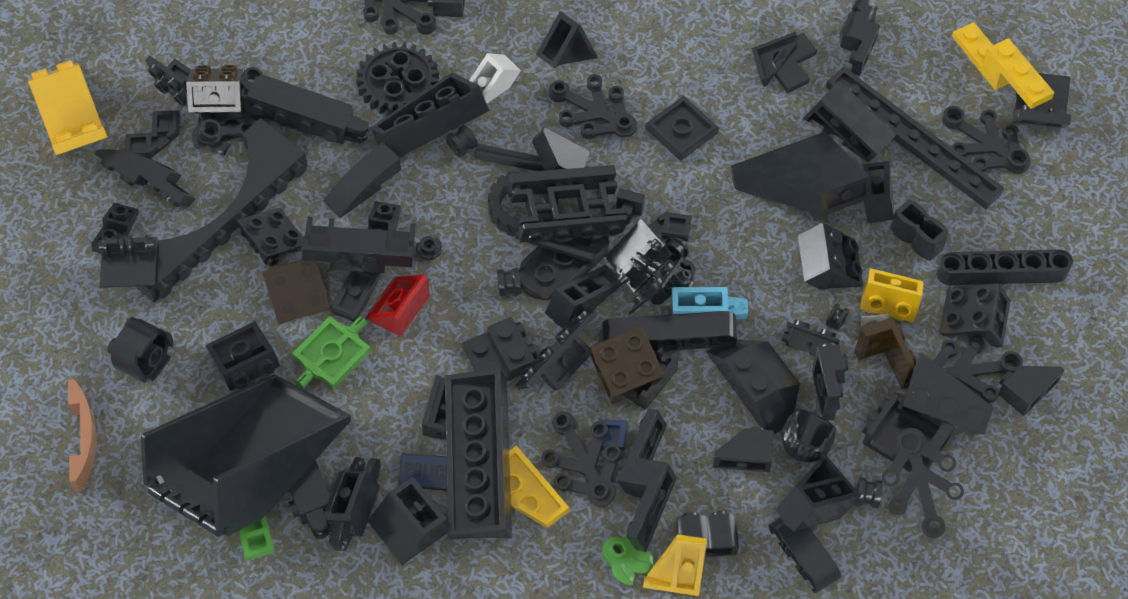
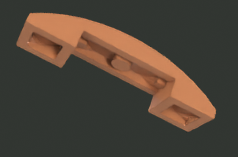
[68,379,97,492]

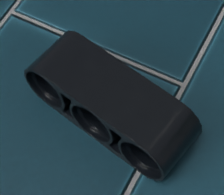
[768,517,841,593]

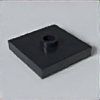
[645,96,719,161]

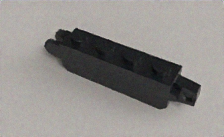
[240,75,369,144]

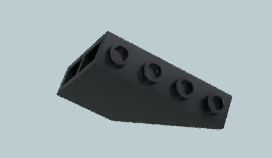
[731,132,872,216]

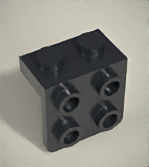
[145,56,191,107]

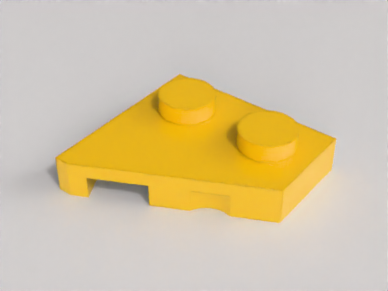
[643,535,707,596]

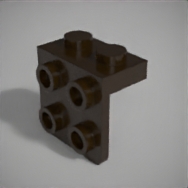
[854,317,916,389]

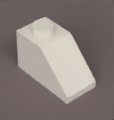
[469,53,521,103]

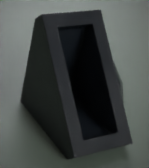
[536,11,598,68]

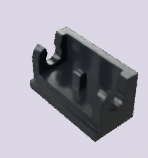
[623,347,679,410]
[422,375,446,440]

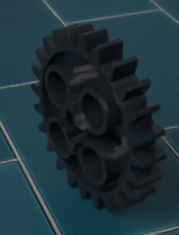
[356,42,440,114]

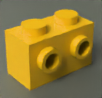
[860,268,924,323]

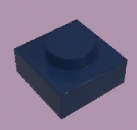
[597,419,628,451]

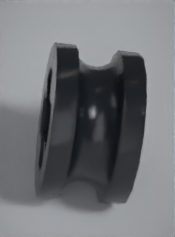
[825,303,849,331]

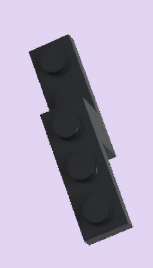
[617,408,677,552]

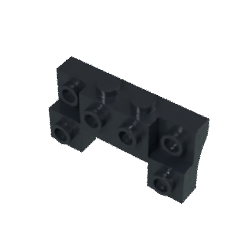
[302,216,416,273]

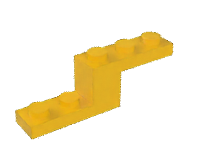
[952,22,1054,109]

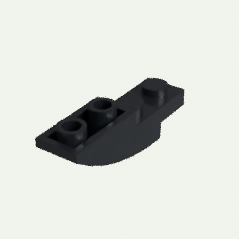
[94,149,196,207]

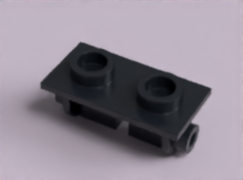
[781,320,840,355]

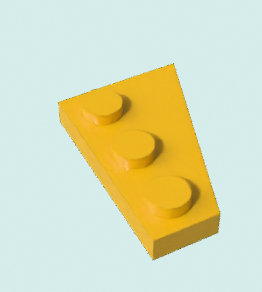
[509,445,570,529]

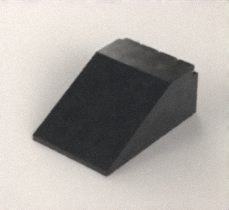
[141,374,351,537]

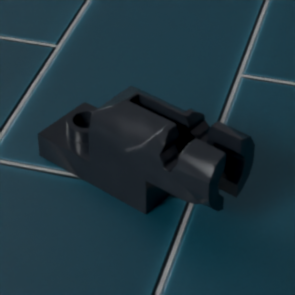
[840,0,880,76]

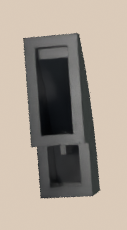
[323,142,401,218]

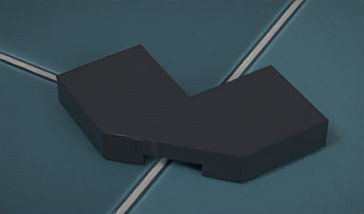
[774,33,817,93]
[125,110,180,158]
[648,212,692,242]

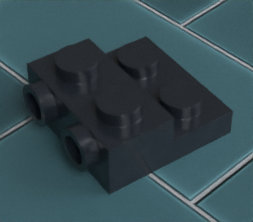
[462,316,538,381]
[205,321,280,391]
[812,343,848,421]

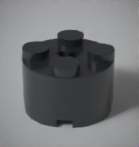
[107,317,174,383]

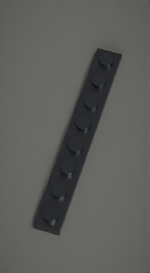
[826,67,1004,209]

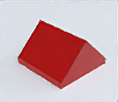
[365,274,430,337]

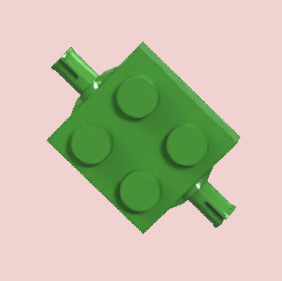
[292,316,371,390]

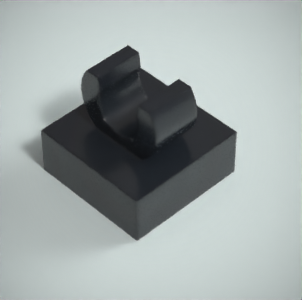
[616,188,645,224]

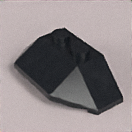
[706,339,800,435]

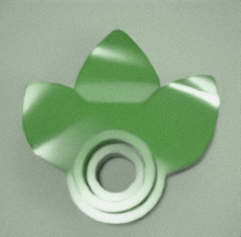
[602,533,656,586]

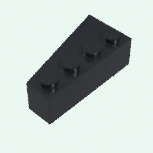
[370,73,490,158]

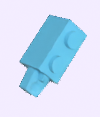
[671,287,748,320]

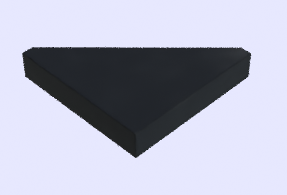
[752,31,799,87]

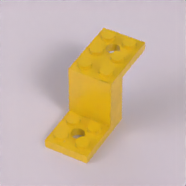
[28,60,107,155]

